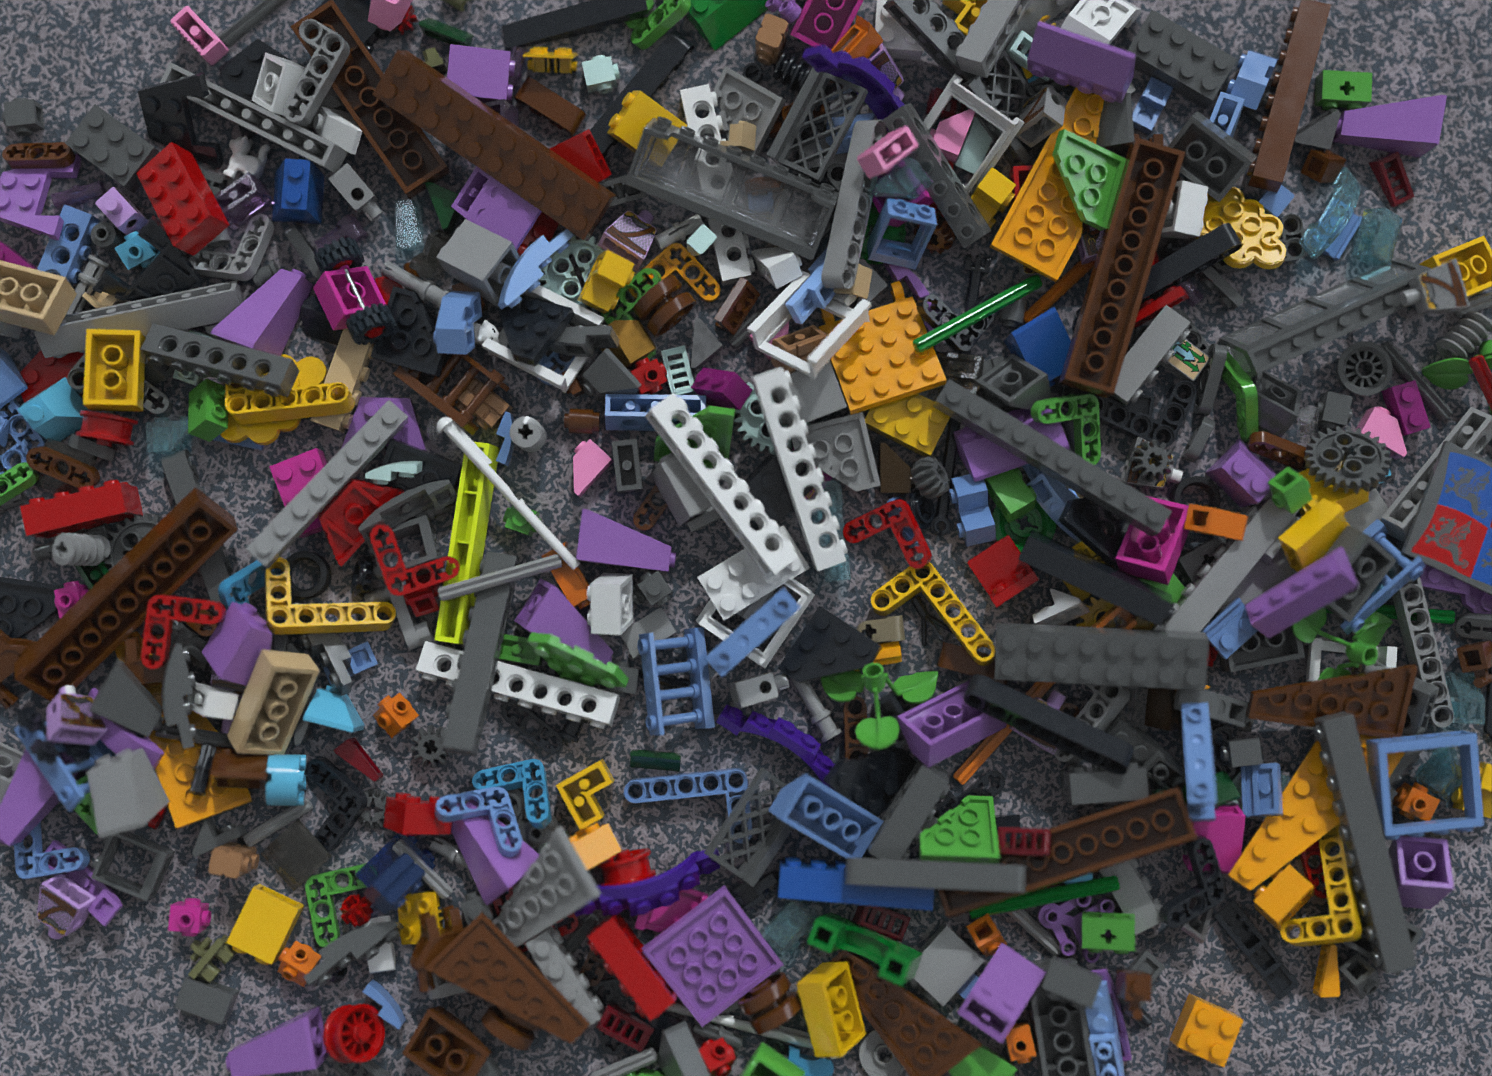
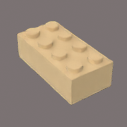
[0,260,77,336]
[227,650,320,755]

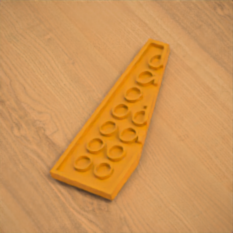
[990,87,1104,282]
[115,631,252,829]
[1227,734,1405,891]

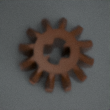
[914,211,956,254]

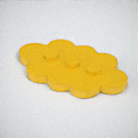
[1194,186,1286,269]
[220,354,328,445]

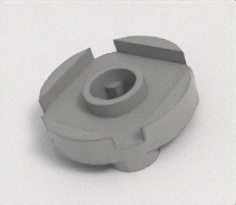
[858,1029,905,1076]

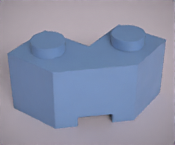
[1226,50,1278,110]
[433,291,482,354]
[948,474,996,547]

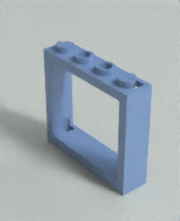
[1366,730,1484,840]

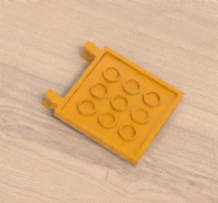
[819,281,946,415]

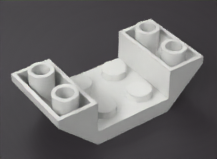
[1061,0,1142,45]

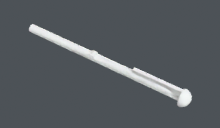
[436,417,581,570]
[666,1002,838,1059]

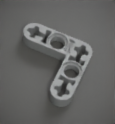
[189,214,275,281]

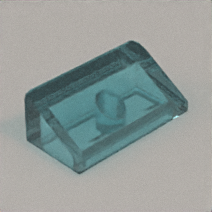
[395,199,424,251]

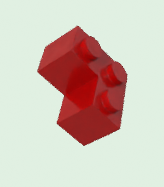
[383,793,452,835]

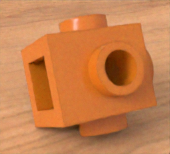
[373,693,419,738]
[1393,782,1440,821]
[277,941,322,987]

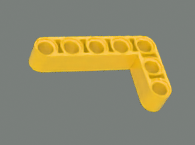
[225,366,355,424]
[265,557,396,635]
[871,560,995,666]
[1280,824,1362,947]

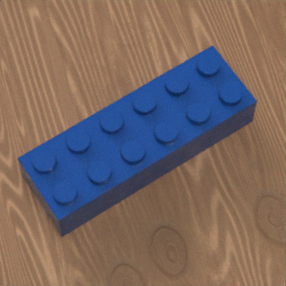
[777,856,934,911]

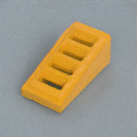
[1313,943,1340,997]

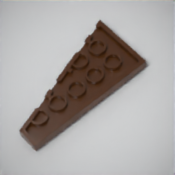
[1246,664,1418,738]
[425,912,591,1044]
[829,950,982,1076]

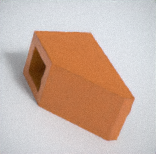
[1184,504,1248,541]

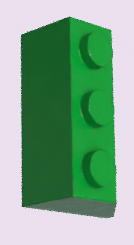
[685,0,768,51]

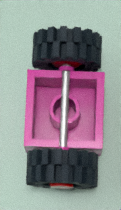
[313,237,397,345]

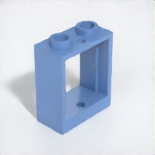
[867,198,937,270]

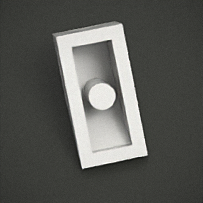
[313,106,362,155]
[751,247,803,289]
[186,682,239,720]

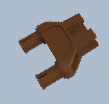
[0,629,37,709]
[125,634,187,700]
[410,905,464,992]

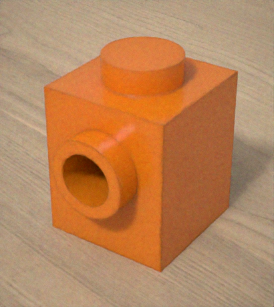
[966,914,1007,957]
[1006,1021,1036,1064]

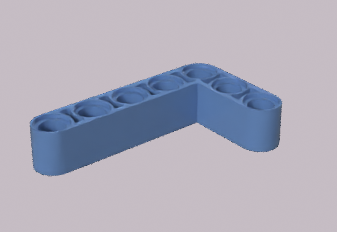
[624,768,752,843]

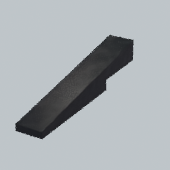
[502,0,649,50]

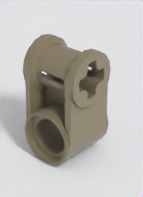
[857,615,906,643]

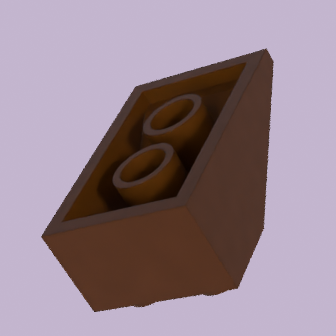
[211,749,268,789]
[402,1005,491,1076]

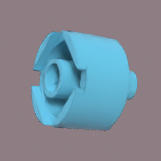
[266,754,307,806]

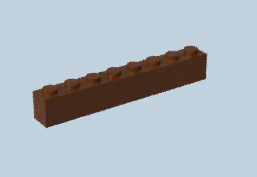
[1246,0,1331,193]

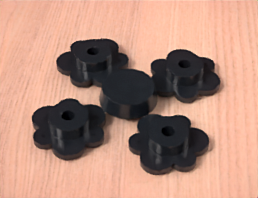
[16,706,91,765]

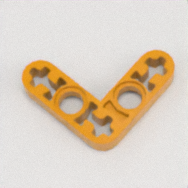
[629,243,721,302]

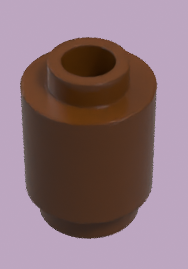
[564,408,600,434]

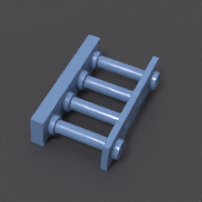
[1340,518,1426,635]
[705,588,801,677]
[637,627,715,735]
[1181,702,1217,822]
[14,722,113,812]

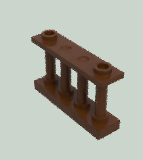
[393,354,510,435]

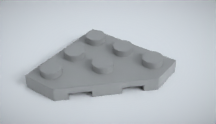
[714,66,786,157]
[792,412,881,491]

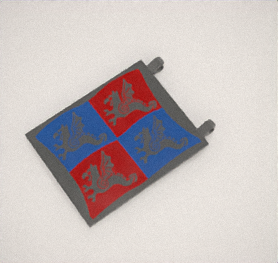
[1401,441,1492,596]

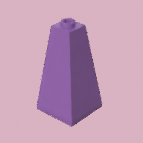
[1333,95,1447,158]
[211,269,313,356]
[576,509,676,572]
[514,578,613,665]
[0,742,89,846]
[451,800,539,905]
[226,1006,328,1076]

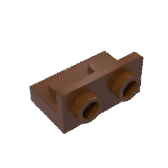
[714,277,761,335]

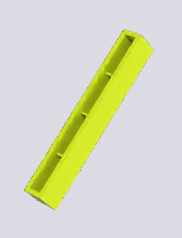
[435,442,500,644]

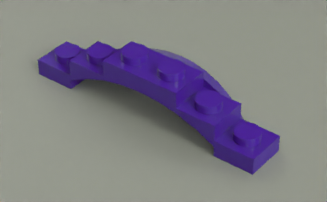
[802,44,905,132]
[716,704,835,790]
[574,849,720,917]

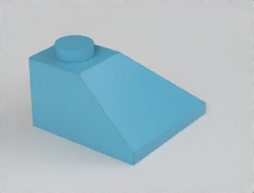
[17,376,90,445]
[303,685,365,733]

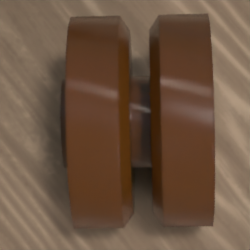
[633,275,697,338]
[738,972,802,1035]
[481,1006,542,1051]

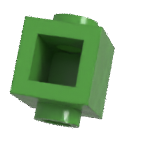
[1268,467,1312,514]
[503,505,541,537]

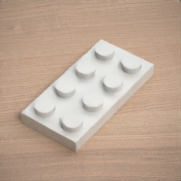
[697,525,810,621]

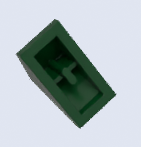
[426,182,460,234]

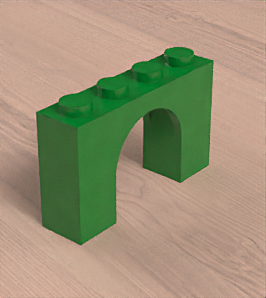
[807,912,923,986]

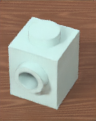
[582,55,620,94]

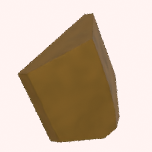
[600,320,657,369]

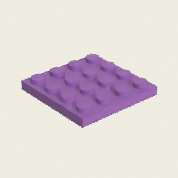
[642,886,784,1027]

